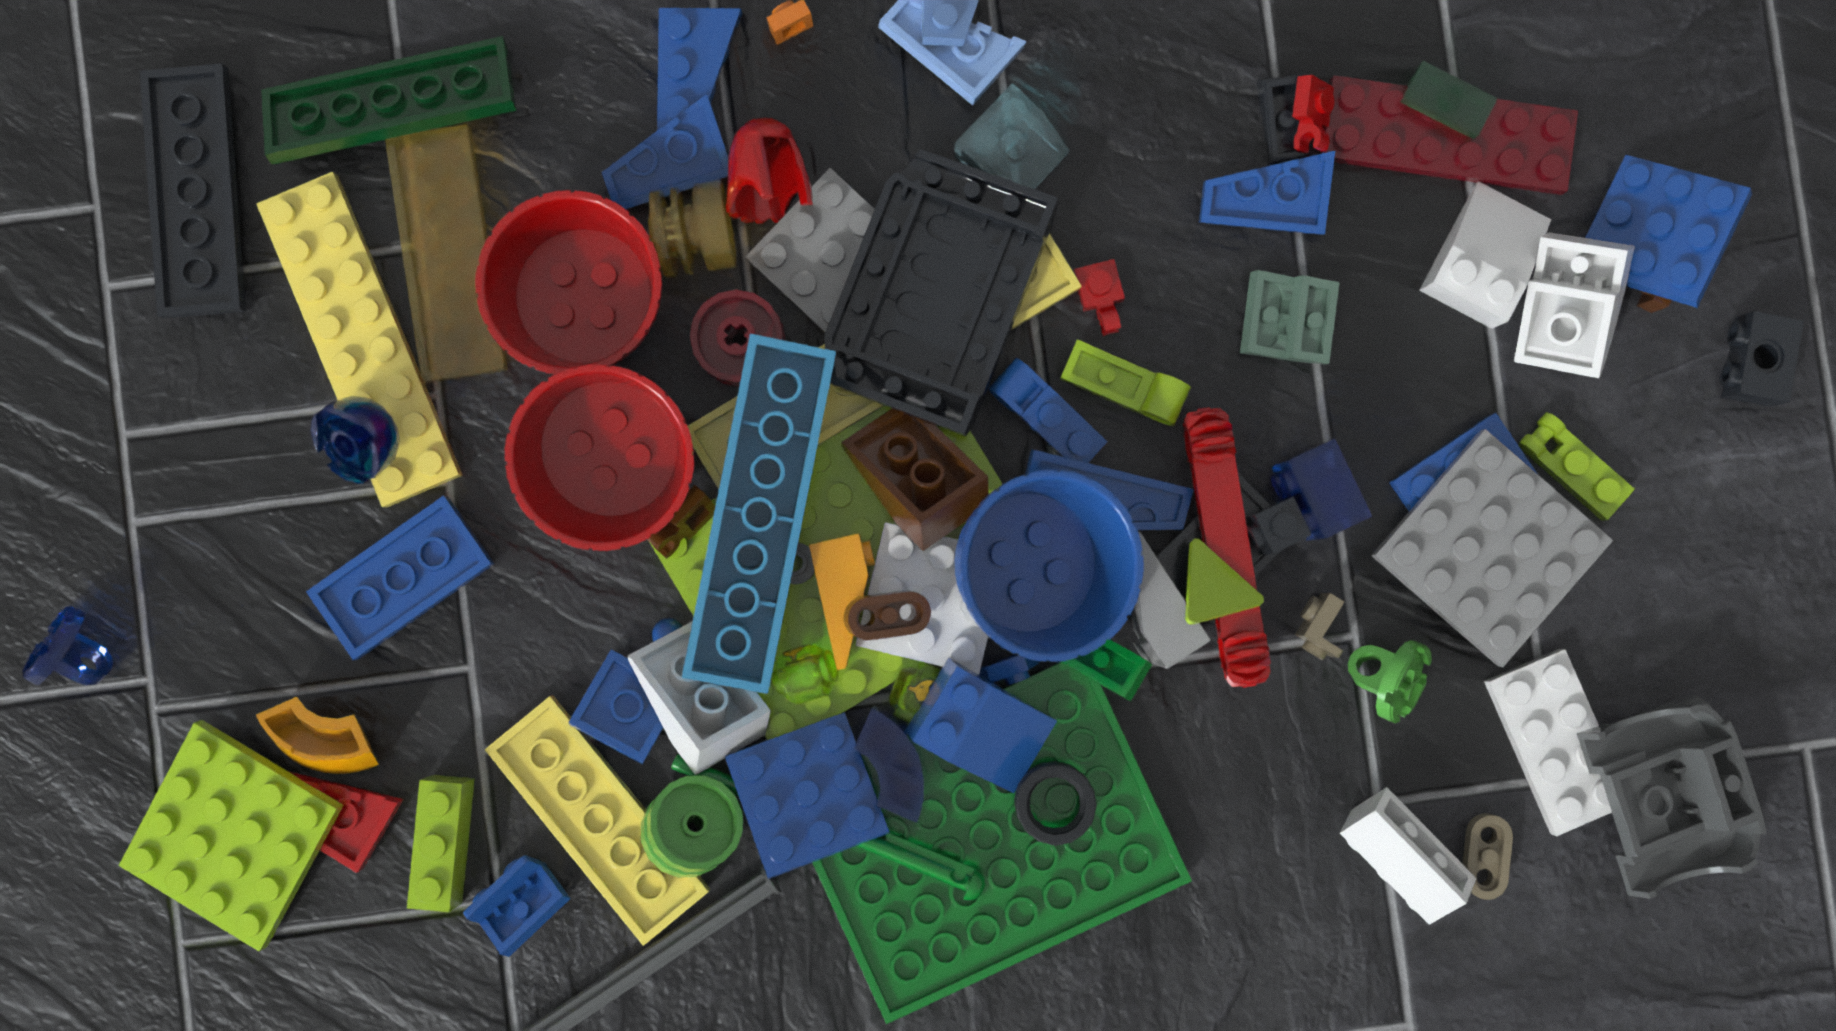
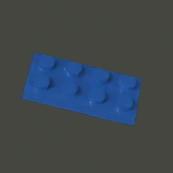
[306,495,495,660]

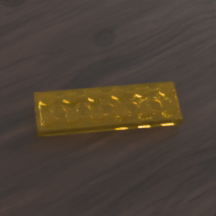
[385,124,508,384]

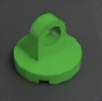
[1348,640,1432,723]

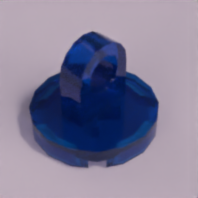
[22,606,113,685]

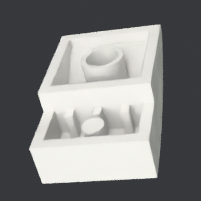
[1514,232,1635,378]

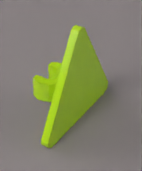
[1185,538,1264,625]

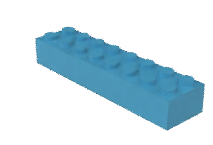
[682,334,836,694]

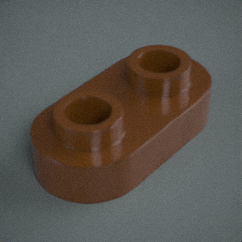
[844,590,931,641]

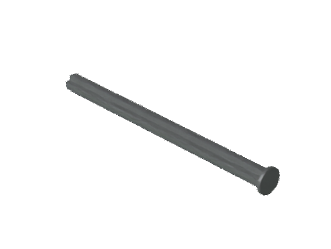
[523,865,782,1031]

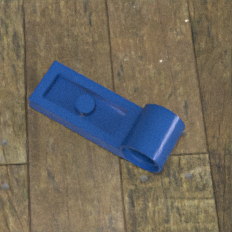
[988,358,1107,463]

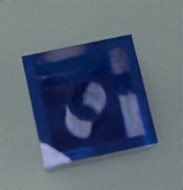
[1271,439,1372,541]

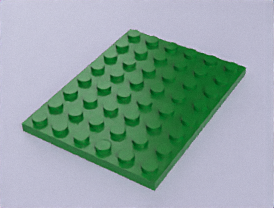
[812,662,1192,1024]

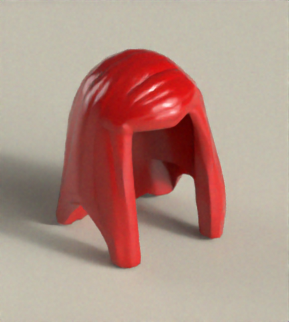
[725,117,813,224]

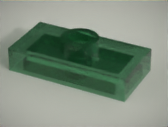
[1400,61,1498,139]

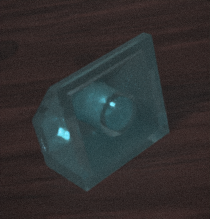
[954,83,1070,189]

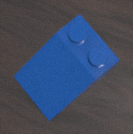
[905,658,1057,793]

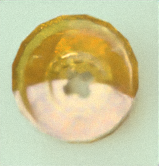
[648,179,737,279]

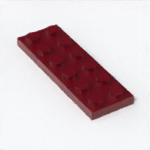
[1320,75,1578,195]

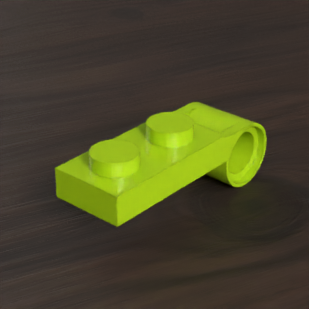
[1060,339,1191,426]

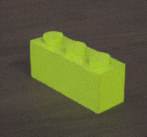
[407,775,475,912]

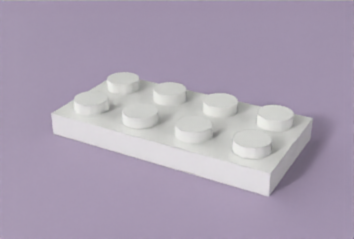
[1484,649,1612,836]

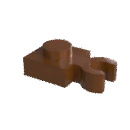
[647,485,716,559]

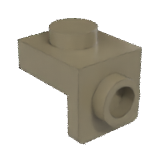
[1295,593,1344,660]

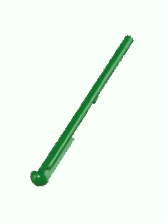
[671,753,985,900]

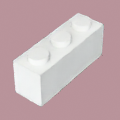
[1340,787,1476,924]

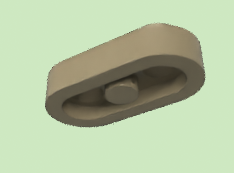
[1462,813,1513,900]

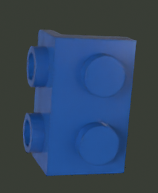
[463,855,571,957]

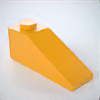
[809,533,875,670]

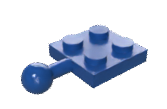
[568,618,683,765]

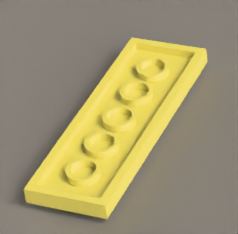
[485,695,710,946]

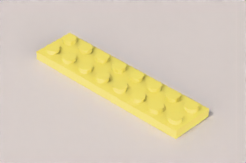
[256,172,463,508]

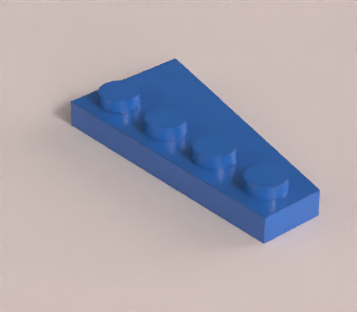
[1025,449,1193,530]

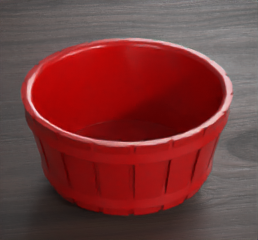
[475,190,662,374]
[505,364,694,551]

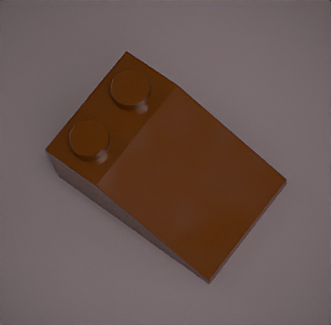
[841,409,989,551]

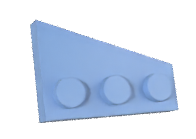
[878,0,1027,105]

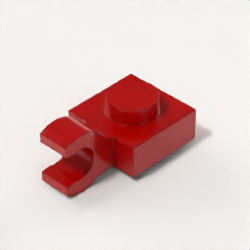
[1292,75,1335,154]
[1073,259,1125,336]

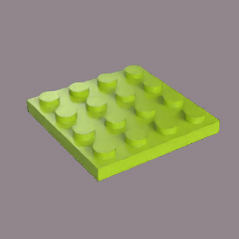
[119,720,344,952]

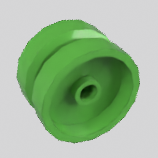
[641,776,743,878]

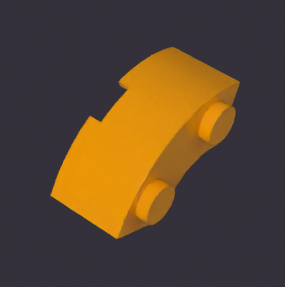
[256,697,379,774]

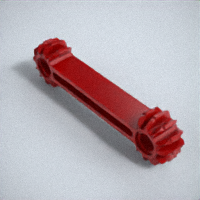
[1183,407,1271,688]

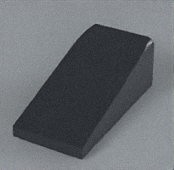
[1256,73,1311,163]

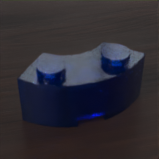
[855,706,925,823]

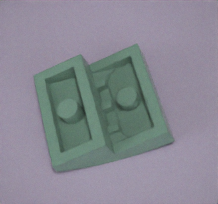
[1240,270,1340,365]

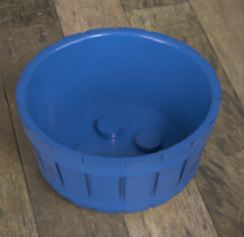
[954,470,1144,662]

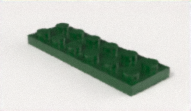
[261,36,516,165]

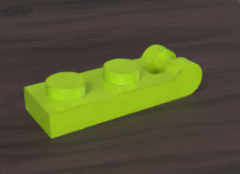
[1518,412,1635,521]

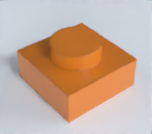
[766,0,813,45]

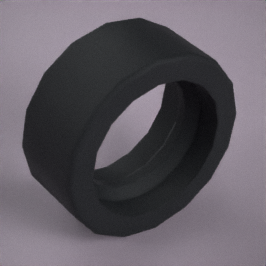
[1014,761,1097,846]

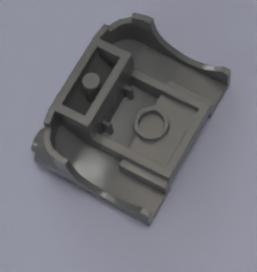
[1577,695,1767,899]

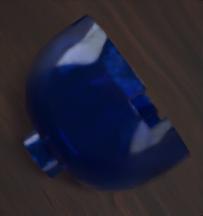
[310,396,400,484]

